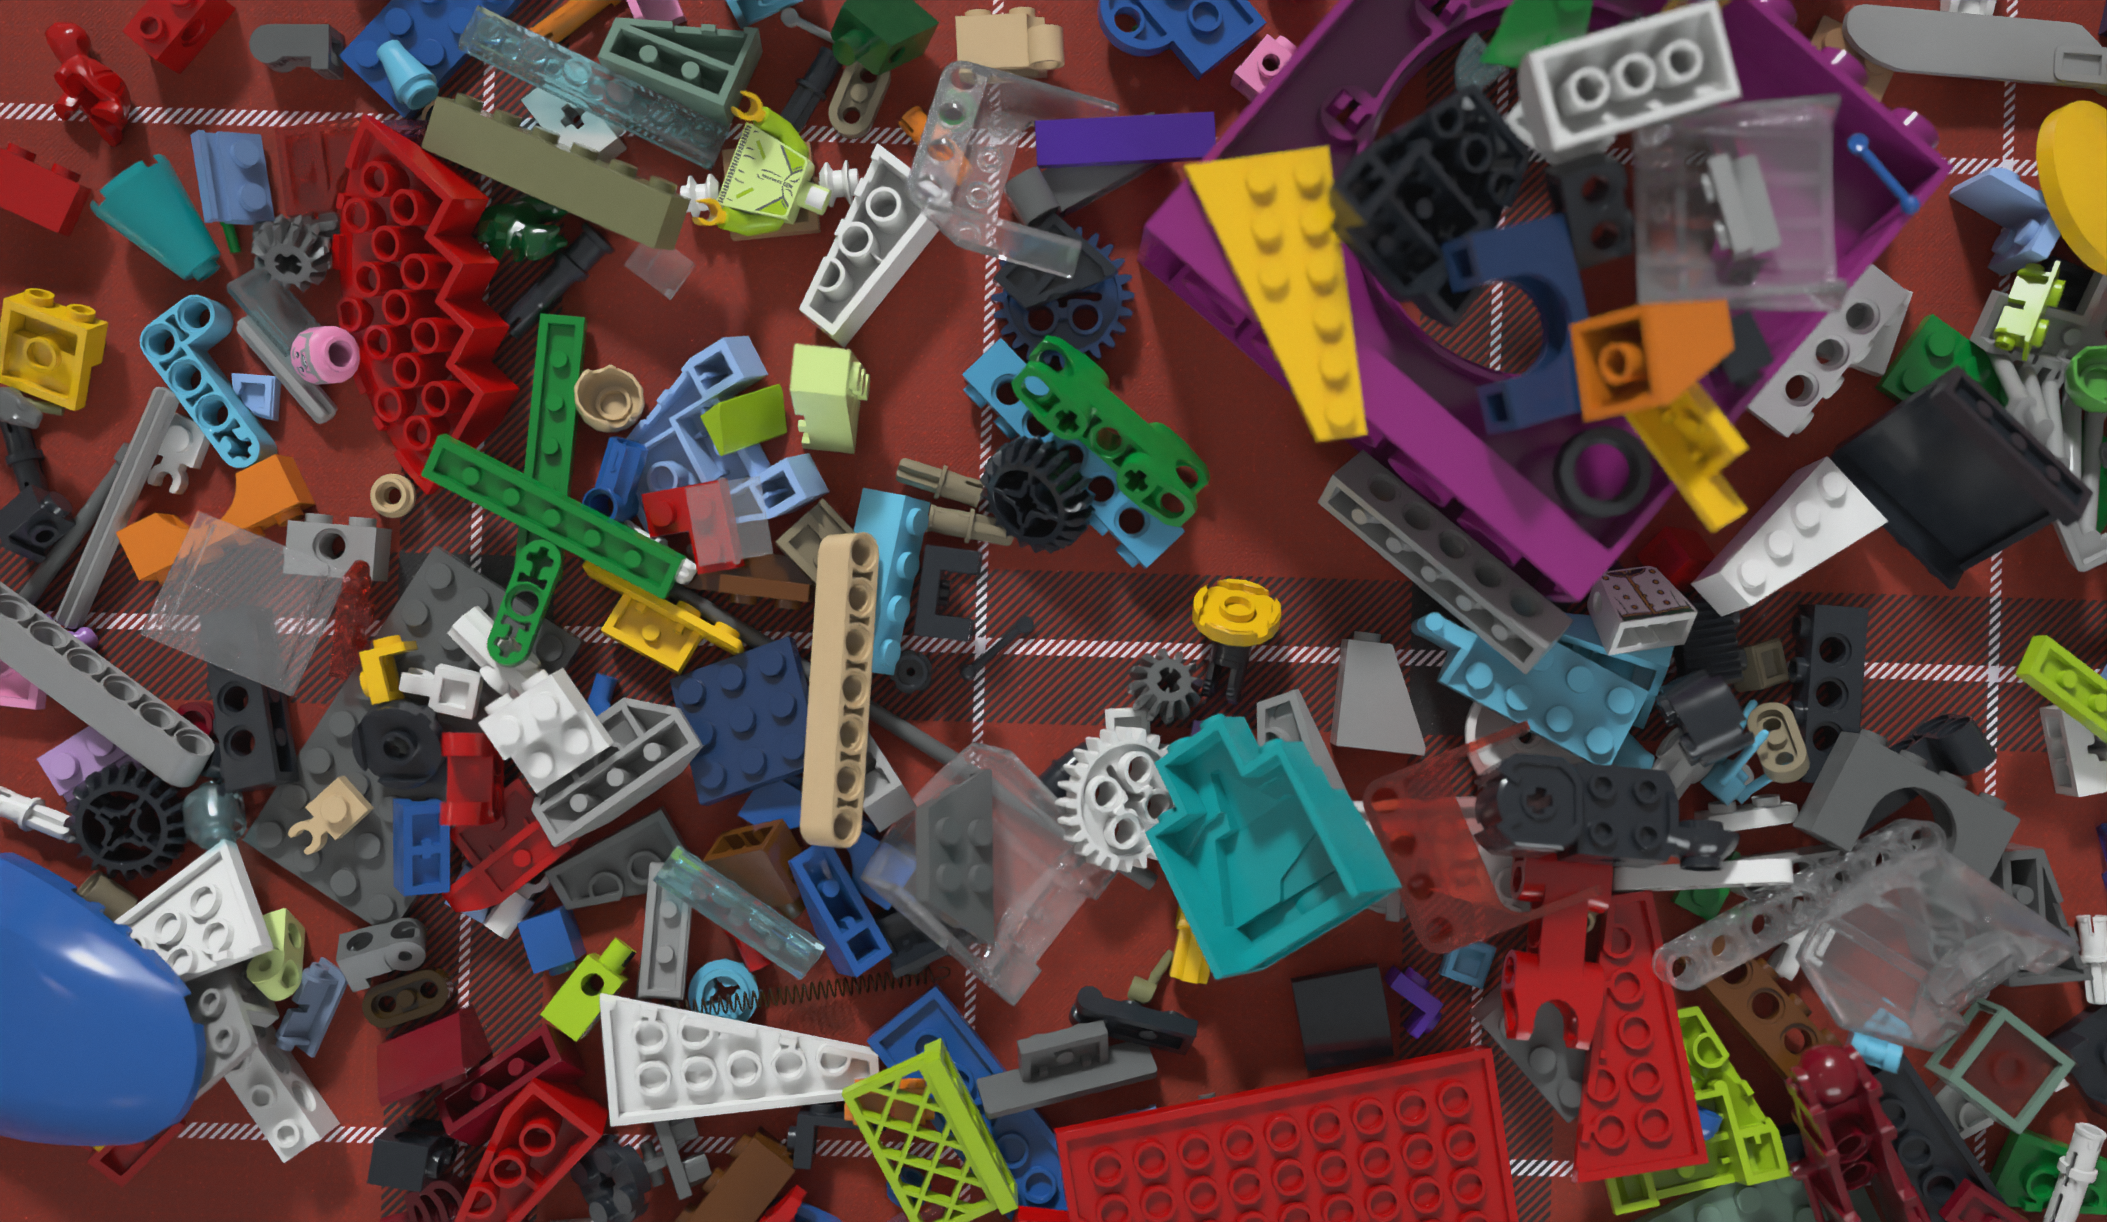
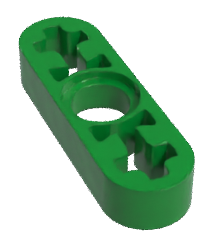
[487,540,563,668]

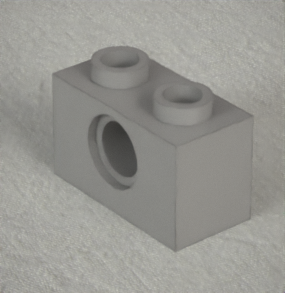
[284,513,392,582]

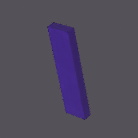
[1035,112,1216,169]

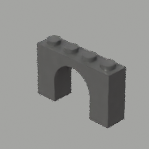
[1792,729,2021,916]

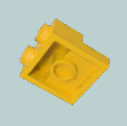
[0,288,108,411]

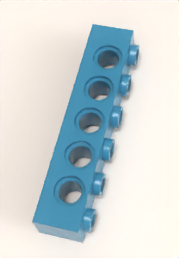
[962,338,1185,569]

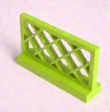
[842,1038,1018,1222]

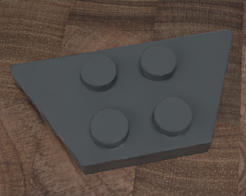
[916,769,994,944]

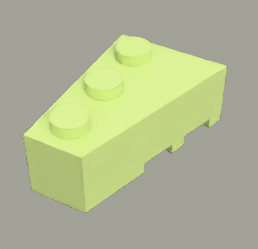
[790,344,870,454]

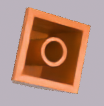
[1570,300,1734,422]

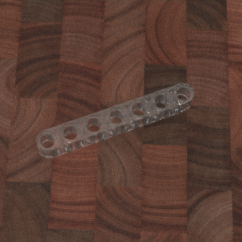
[1652,818,1947,991]

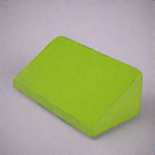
[700,384,787,456]

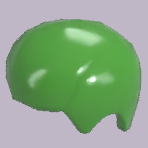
[2064,345,2107,413]

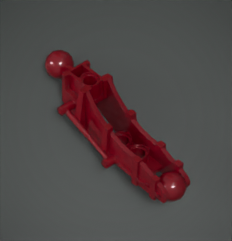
[1785,1043,1931,1222]

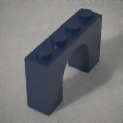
[1442,213,1589,435]

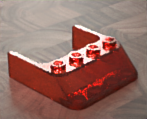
[1362,720,1603,954]

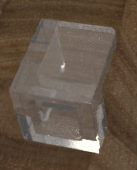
[624,243,696,300]

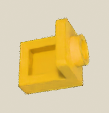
[359,635,418,705]

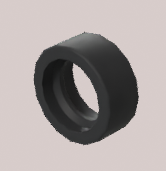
[1552,425,1652,518]

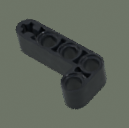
[1859,714,1997,836]

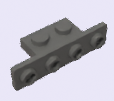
[977,1020,1157,1119]

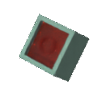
[1924,997,2076,1135]

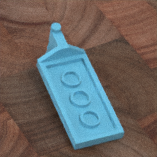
[1411,613,1649,765]

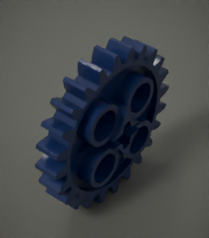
[991,226,1134,369]

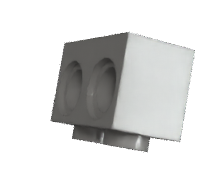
[863,732,917,832]

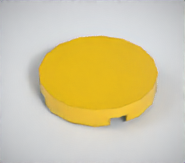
[1192,579,1281,647]

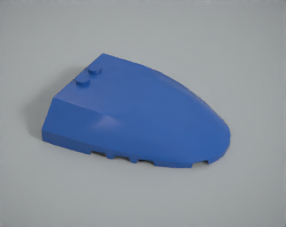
[0,852,206,1146]

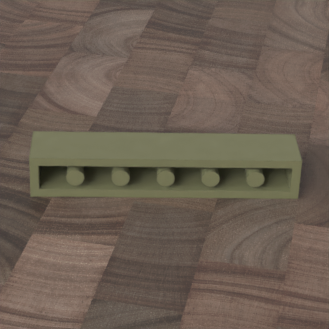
[421,93,691,250]

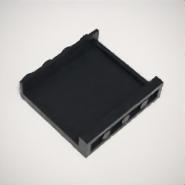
[1829,364,2094,590]

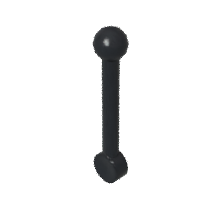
[959,616,1034,681]

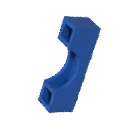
[738,774,916,910]

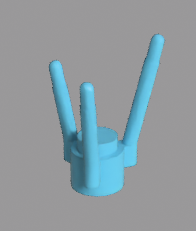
[1700,699,1790,806]

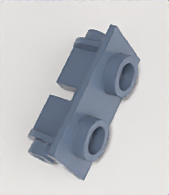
[274,957,348,1057]

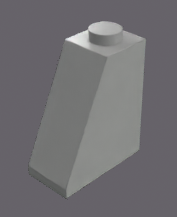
[1330,631,1426,756]

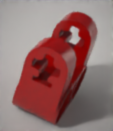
[440,733,504,825]

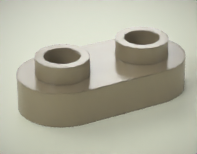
[829,61,891,139]
[1747,702,1810,783]

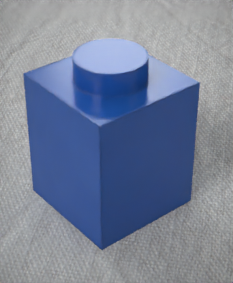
[517,905,587,976]

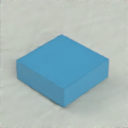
[1438,931,1497,989]

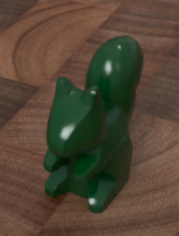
[477,194,568,262]

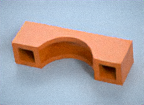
[116,454,316,585]

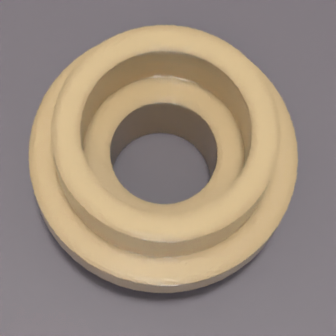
[370,474,416,518]

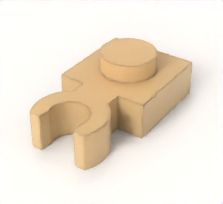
[288,776,374,855]

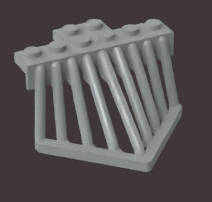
[1969,271,2107,572]

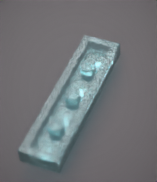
[652,845,827,980]

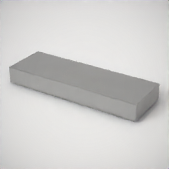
[638,862,696,1000]

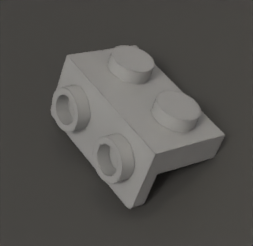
[1700,153,1781,262]

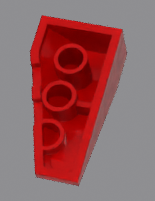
[454,1078,609,1222]

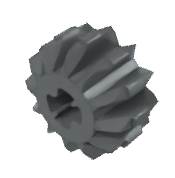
[251,214,333,292]
[1127,647,1203,725]

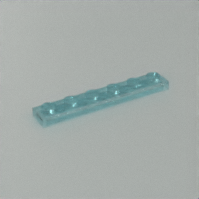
[458,5,730,171]

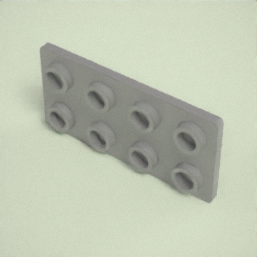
[184,957,280,1100]

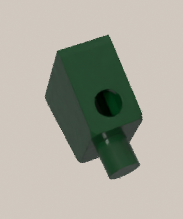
[830,0,939,75]

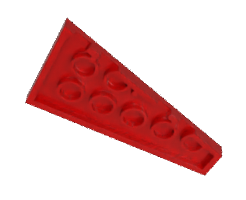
[1571,890,1709,1184]

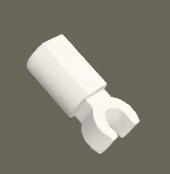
[483,875,551,939]

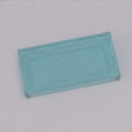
[227,268,322,357]

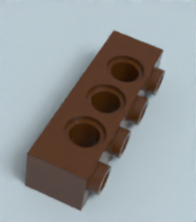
[1672,921,1843,1081]

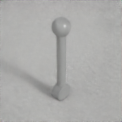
[780,7,835,44]

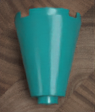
[90,154,221,282]

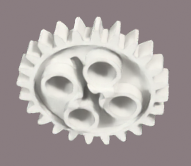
[1055,726,1175,872]

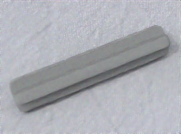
[236,313,338,424]

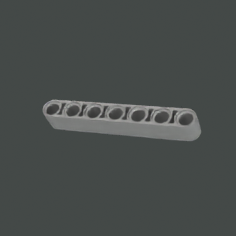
[0,581,214,787]

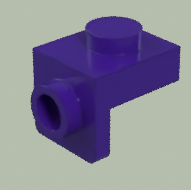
[1383,965,1444,1039]

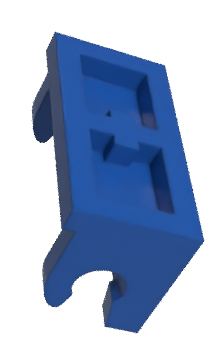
[393,797,450,896]

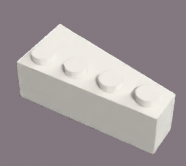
[799,143,954,348]
[1691,456,1888,616]

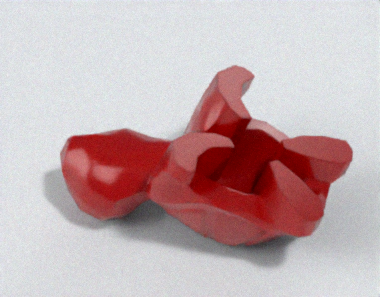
[44,21,131,147]

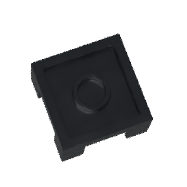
[914,545,983,642]
[2044,1004,2107,1118]

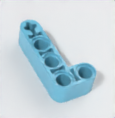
[140,295,277,469]

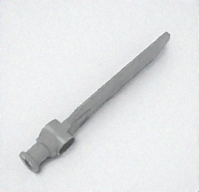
[1842,4,2107,96]

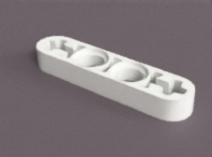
[1612,859,1794,892]

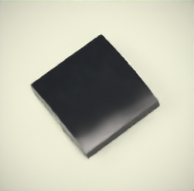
[1290,962,1394,1071]

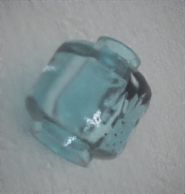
[182,781,247,850]

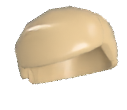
[574,365,645,433]

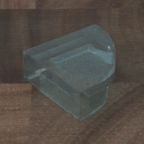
[1455,33,1506,91]

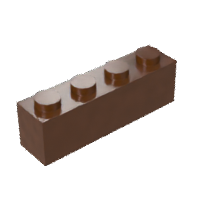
[674,1126,797,1222]

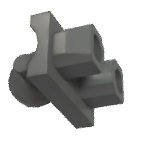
[639,1118,712,1200]

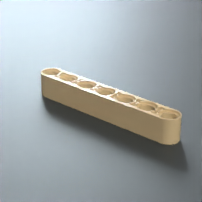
[800,532,879,848]

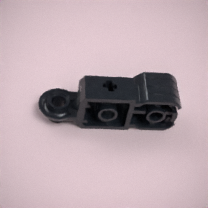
[1473,753,1741,872]

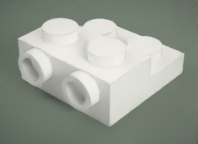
[479,668,614,794]

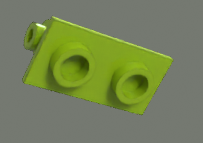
[1993,261,2066,361]

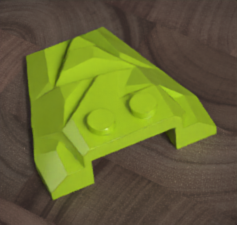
[1604,1006,1791,1215]

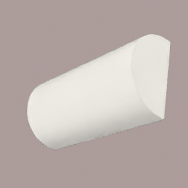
[1519,0,1741,153]

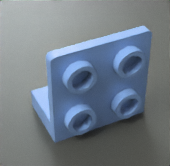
[1949,167,2060,276]

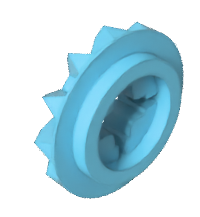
[688,958,760,1022]

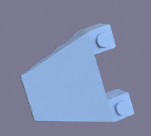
[626,336,829,537]

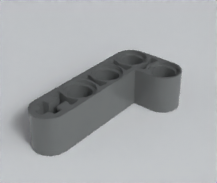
[1004,112,1161,236]

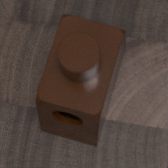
[702,819,806,920]

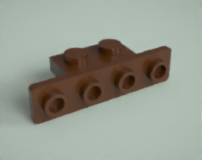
[683,544,816,610]

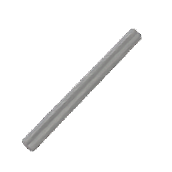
[56,387,180,629]

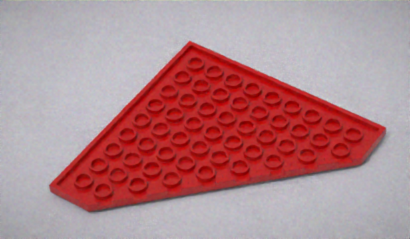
[1054,1044,1519,1222]

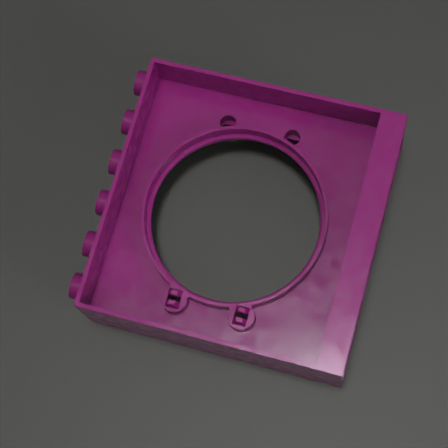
[1137,0,1955,602]

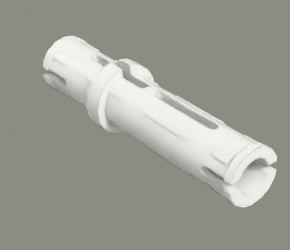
[2043,1122,2107,1222]

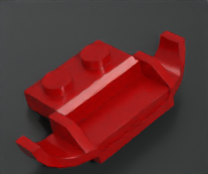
[441,777,579,912]

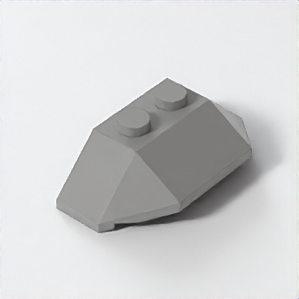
[531,698,703,847]

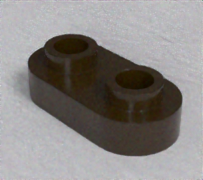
[362,967,454,1028]

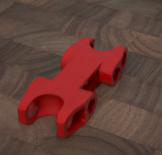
[1500,852,1613,1050]

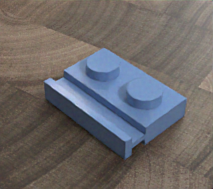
[190,130,275,225]

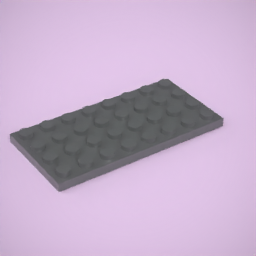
[243,546,586,925]

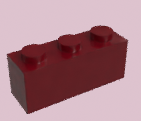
[433,1023,587,1147]

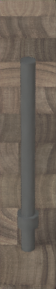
[18,442,131,606]

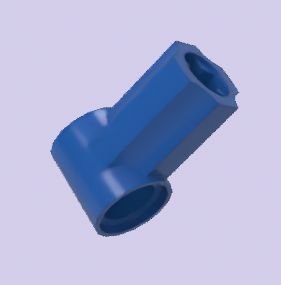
[582,436,649,524]

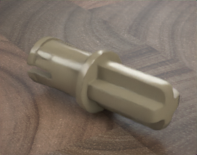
[896,458,984,508]
[926,504,1014,546]

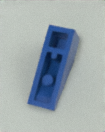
[788,845,893,977]

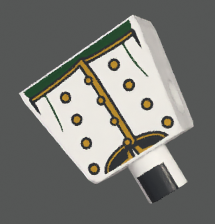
[1587,559,1698,655]

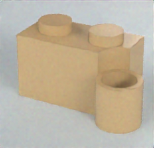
[955,7,1065,82]

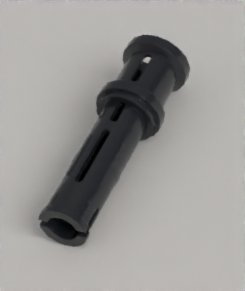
[501,222,615,340]

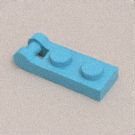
[1846,1030,1903,1073]

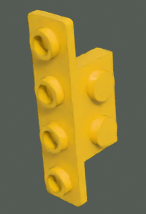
[1623,381,1748,532]
[582,560,745,675]

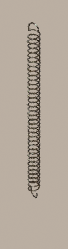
[659,966,951,1015]

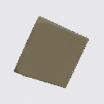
[1734,638,1789,692]

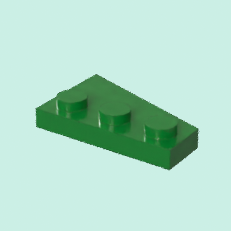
[1479,0,1593,68]
[1989,1129,2107,1215]

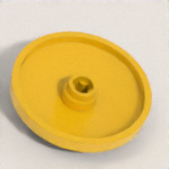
[2036,100,2107,276]

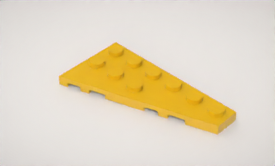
[1184,146,1367,442]

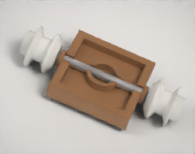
[680,141,859,241]

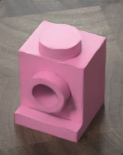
[1230,34,1297,102]

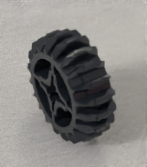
[979,435,1096,554]
[63,761,195,882]

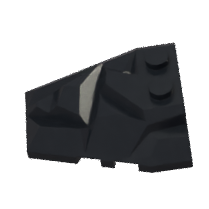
[1327,83,1532,328]

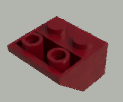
[377,1004,492,1107]

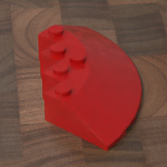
[332,115,520,495]

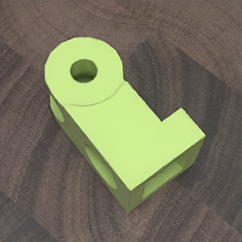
[246,908,305,1001]

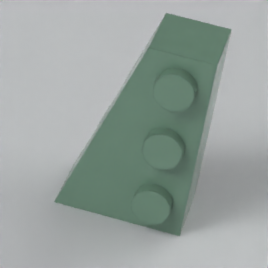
[598,17,763,128]

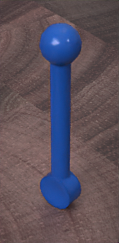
[1847,134,1920,215]

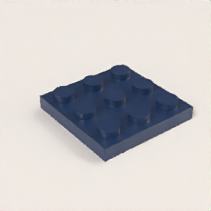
[669,636,809,806]

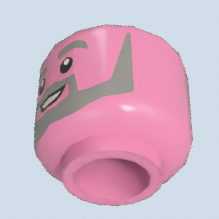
[290,326,361,385]

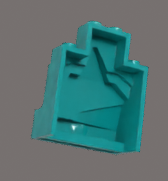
[1145,714,1402,980]

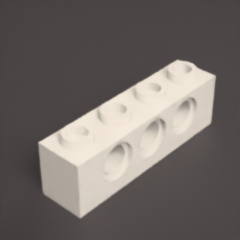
[1745,264,1910,438]
[224,1024,340,1163]

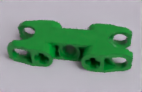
[1011,335,1211,527]

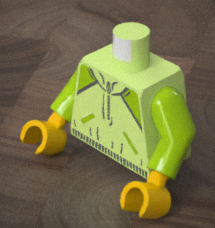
[692,91,832,236]

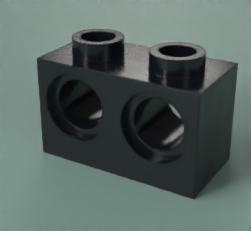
[1543,151,1636,271]
[367,1115,459,1193]

